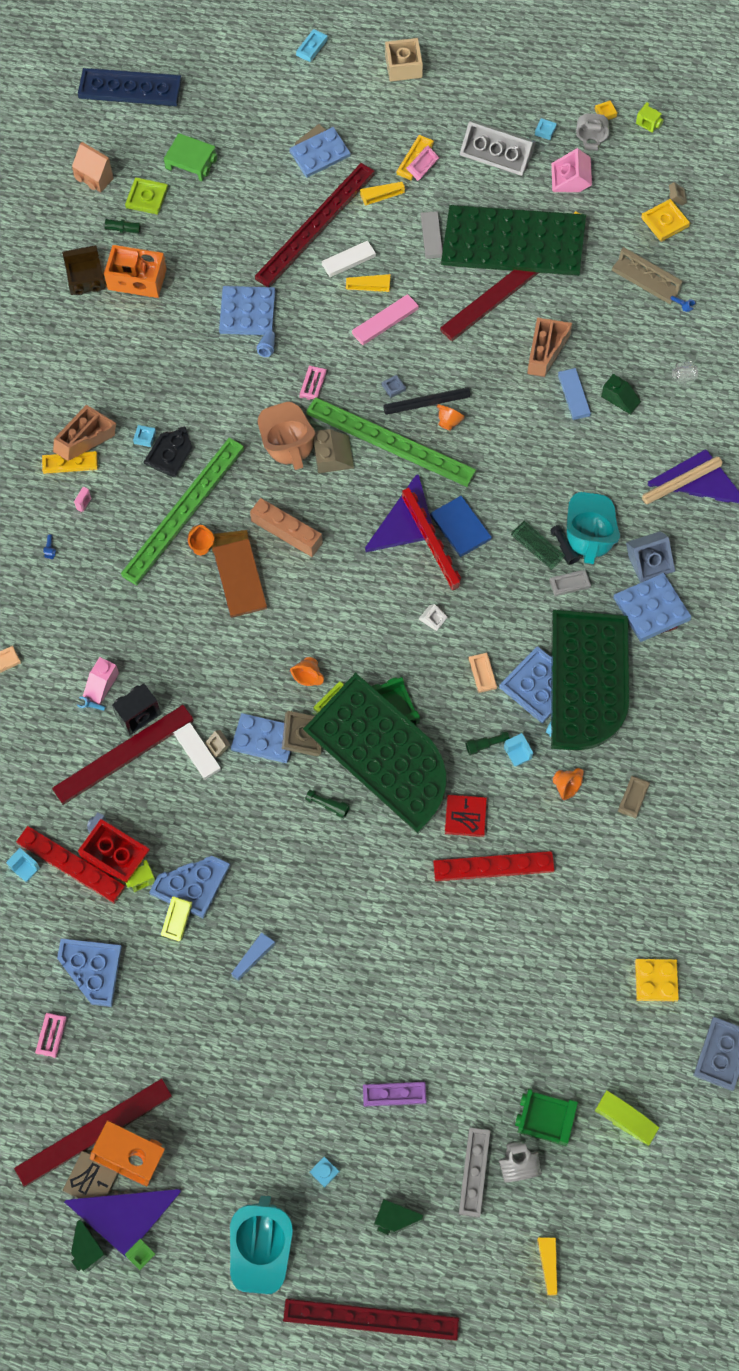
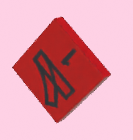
[445,795,487,837]

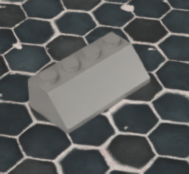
[459,120,536,176]

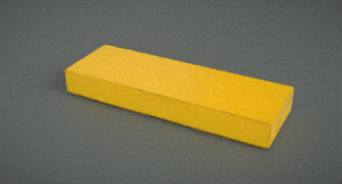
[396,135,434,181]
[42,451,98,474]

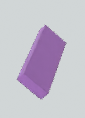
[363,1082,426,1107]

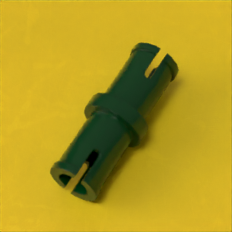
[104,219,140,234]

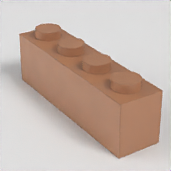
[250,498,323,557]

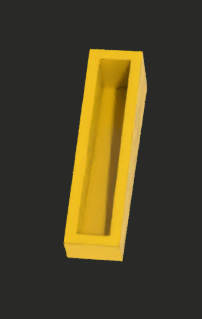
[360,182,405,206]
[346,274,390,292]
[537,1238,557,1296]

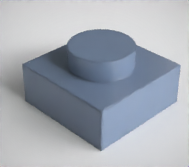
[87,812,107,834]

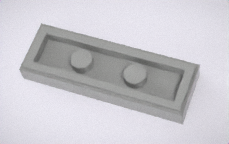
[421,211,442,259]

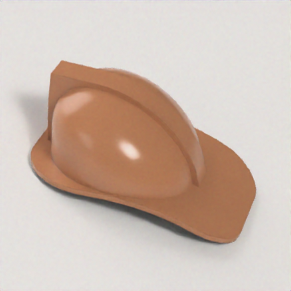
[258,402,315,470]

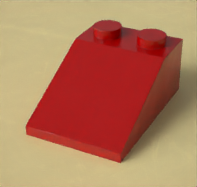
[78,819,150,883]

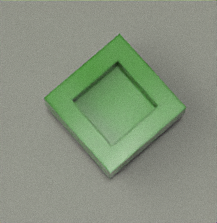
[125,1239,155,1270]

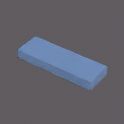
[558,368,591,420]

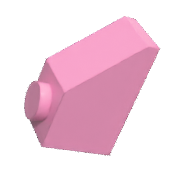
[83,657,119,705]

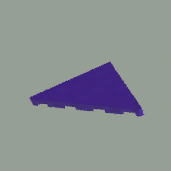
[648,449,739,503]
[365,474,435,552]
[64,1189,181,1257]

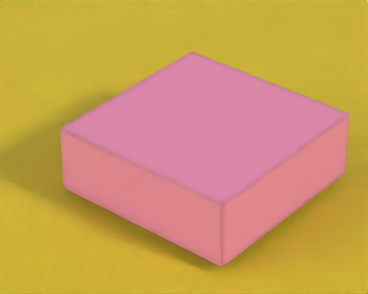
[74,487,92,512]

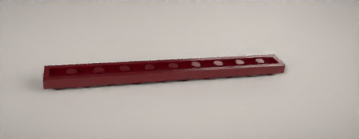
[255,163,375,287]

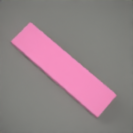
[352,294,418,345]

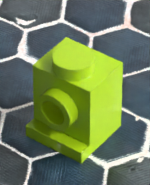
[636,102,664,133]
[125,860,155,892]

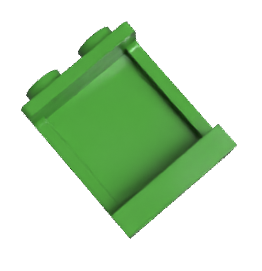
[164,133,217,181]

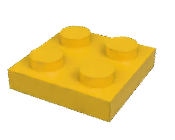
[641,199,690,242]
[635,959,679,1001]

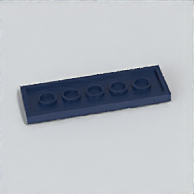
[78,68,182,106]

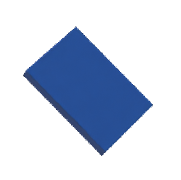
[430,496,492,558]

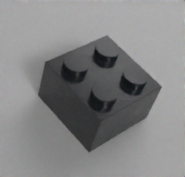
[112,683,161,736]

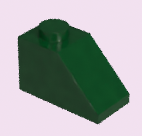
[601,374,641,415]
[374,1199,424,1236]
[71,1219,107,1273]

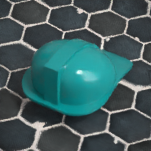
[567,492,620,564]
[230,1196,293,1294]

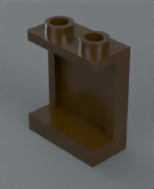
[62,245,105,295]

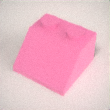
[551,148,592,192]

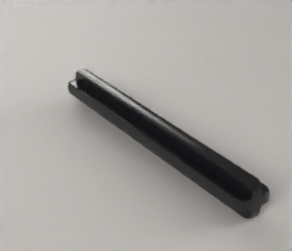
[383,387,471,415]

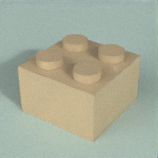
[385,38,423,81]

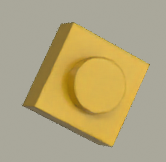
[595,100,617,120]

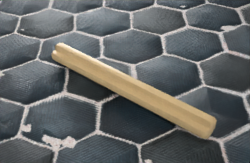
[642,456,723,504]

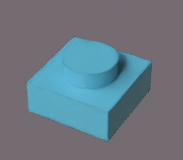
[535,118,557,140]
[133,425,156,447]
[309,1157,339,1188]

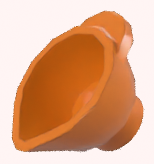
[437,404,465,431]
[187,525,214,556]
[290,657,324,686]
[553,768,584,801]

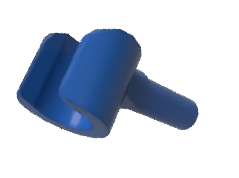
[670,295,696,312]
[43,534,56,559]

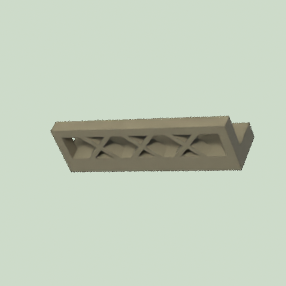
[612,247,683,305]

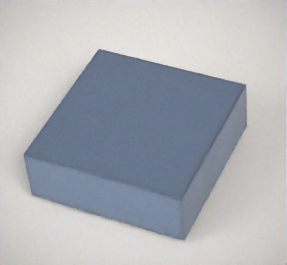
[381,375,406,398]

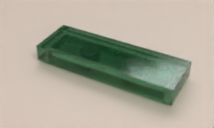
[511,521,565,570]

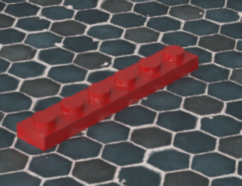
[402,488,461,591]
[16,826,126,904]
[433,851,554,882]

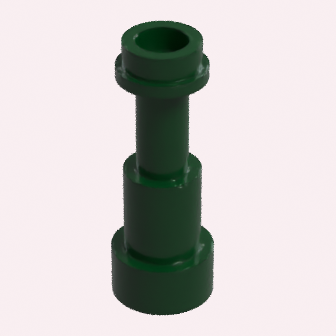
[465,731,510,756]
[305,789,350,819]

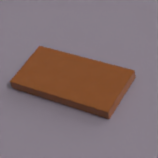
[213,539,267,618]

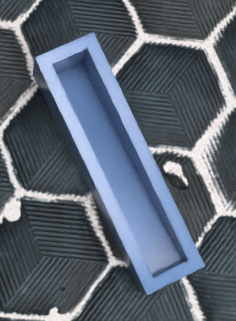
[231,933,275,981]

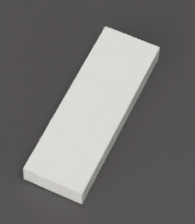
[322,241,376,277]
[173,723,221,780]

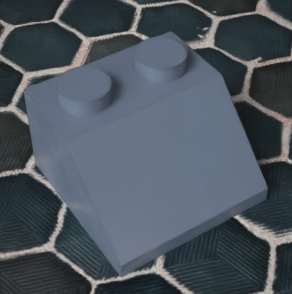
[626,531,675,583]

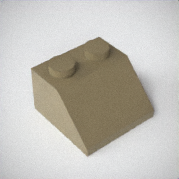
[313,429,354,473]

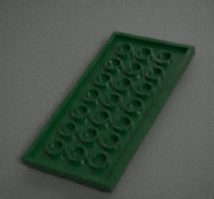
[441,205,586,276]

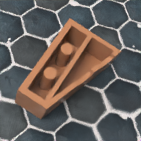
[527,317,572,377]
[53,405,116,461]

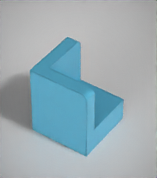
[504,733,533,767]
[6,848,40,882]

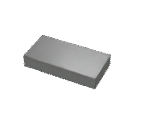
[549,569,591,597]

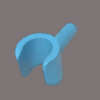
[77,697,105,711]

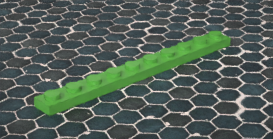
[307,397,476,487]
[121,438,244,586]

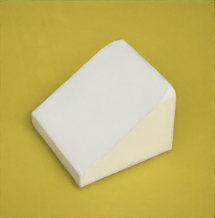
[419,604,447,631]

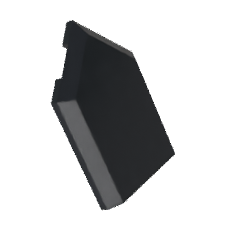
[143,426,193,477]

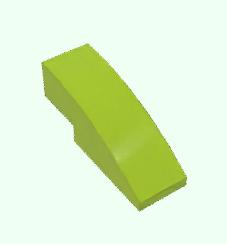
[595,1090,659,1146]

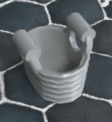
[576,114,609,151]
[498,1141,542,1183]

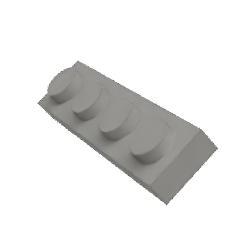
[459,1128,490,1218]

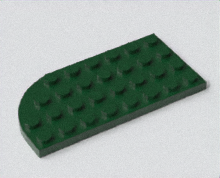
[551,610,629,751]
[303,672,447,834]

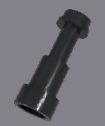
[550,525,581,565]

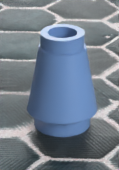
[257,331,275,357]

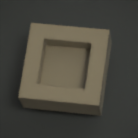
[669,182,687,205]
[205,730,231,758]

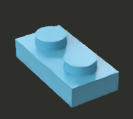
[296,29,328,62]

